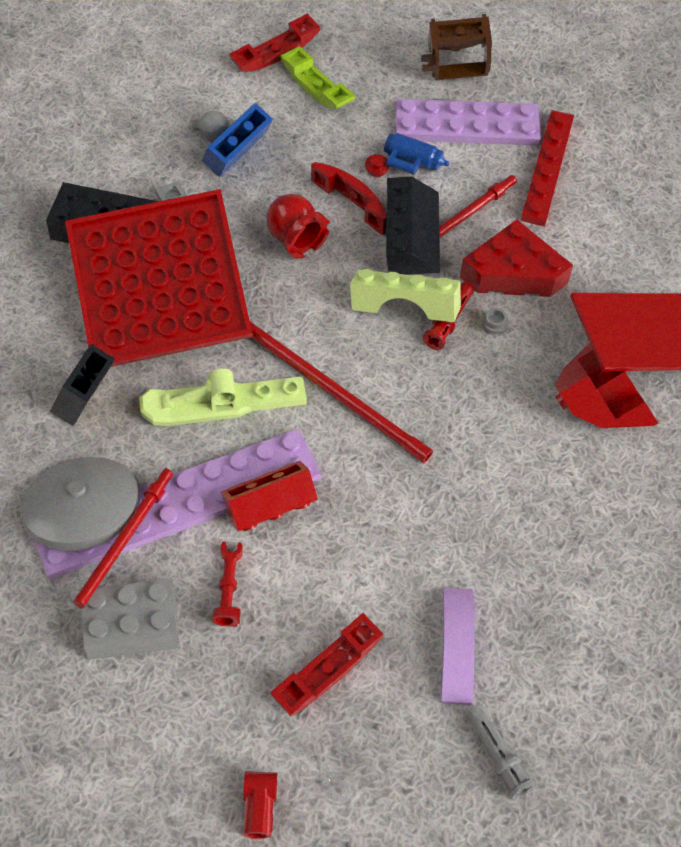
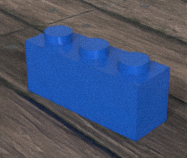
[202,103,273,177]

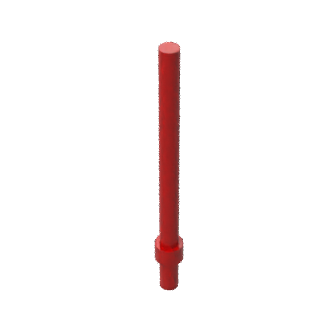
[439,175,517,238]
[73,468,173,608]

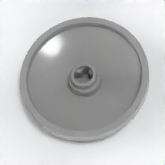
[21,457,140,551]

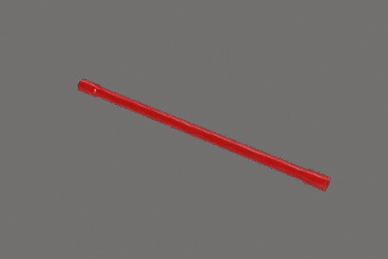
[250,321,433,464]

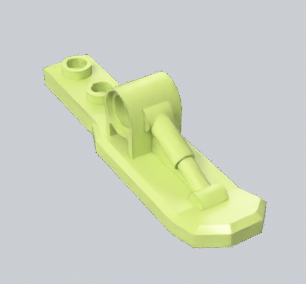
[139,369,307,426]

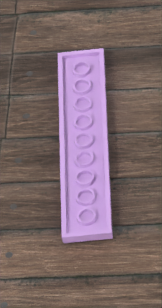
[35,429,321,580]

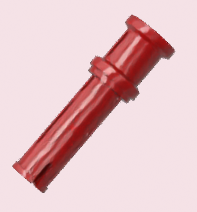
[423,282,474,350]

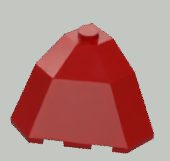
[555,343,658,428]

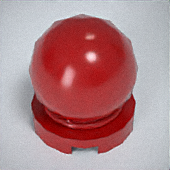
[266,193,330,259]

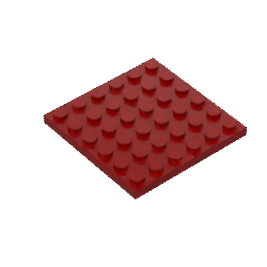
[65,189,253,367]

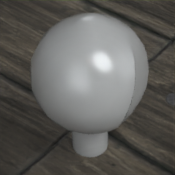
[192,110,229,141]

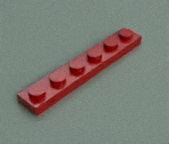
[521,110,574,227]

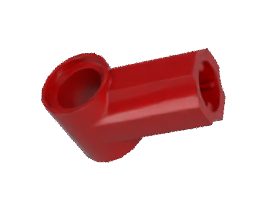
[243,771,278,839]

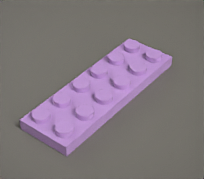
[396,99,541,145]

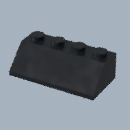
[386,176,440,275]

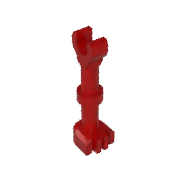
[212,541,243,627]

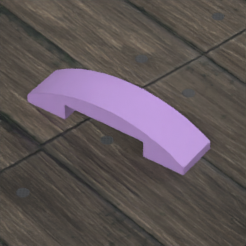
[441,588,475,705]

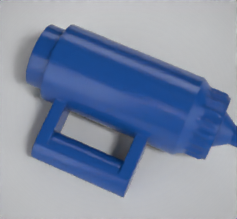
[384,133,450,175]

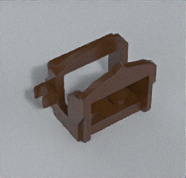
[421,14,492,80]

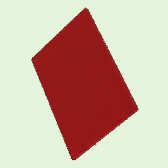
[570,293,681,372]

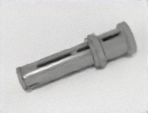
[466,704,536,800]

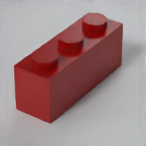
[221,461,318,531]

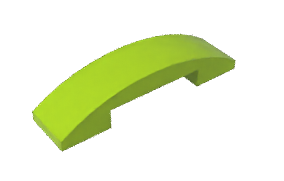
[281,46,355,109]

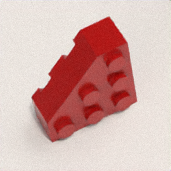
[460,219,573,297]

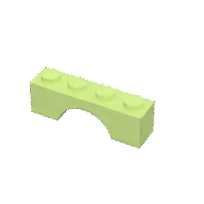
[350,269,461,322]

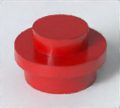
[365,154,389,177]

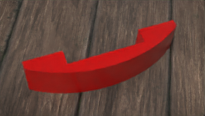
[229,13,320,71]
[311,162,387,235]
[270,613,384,717]

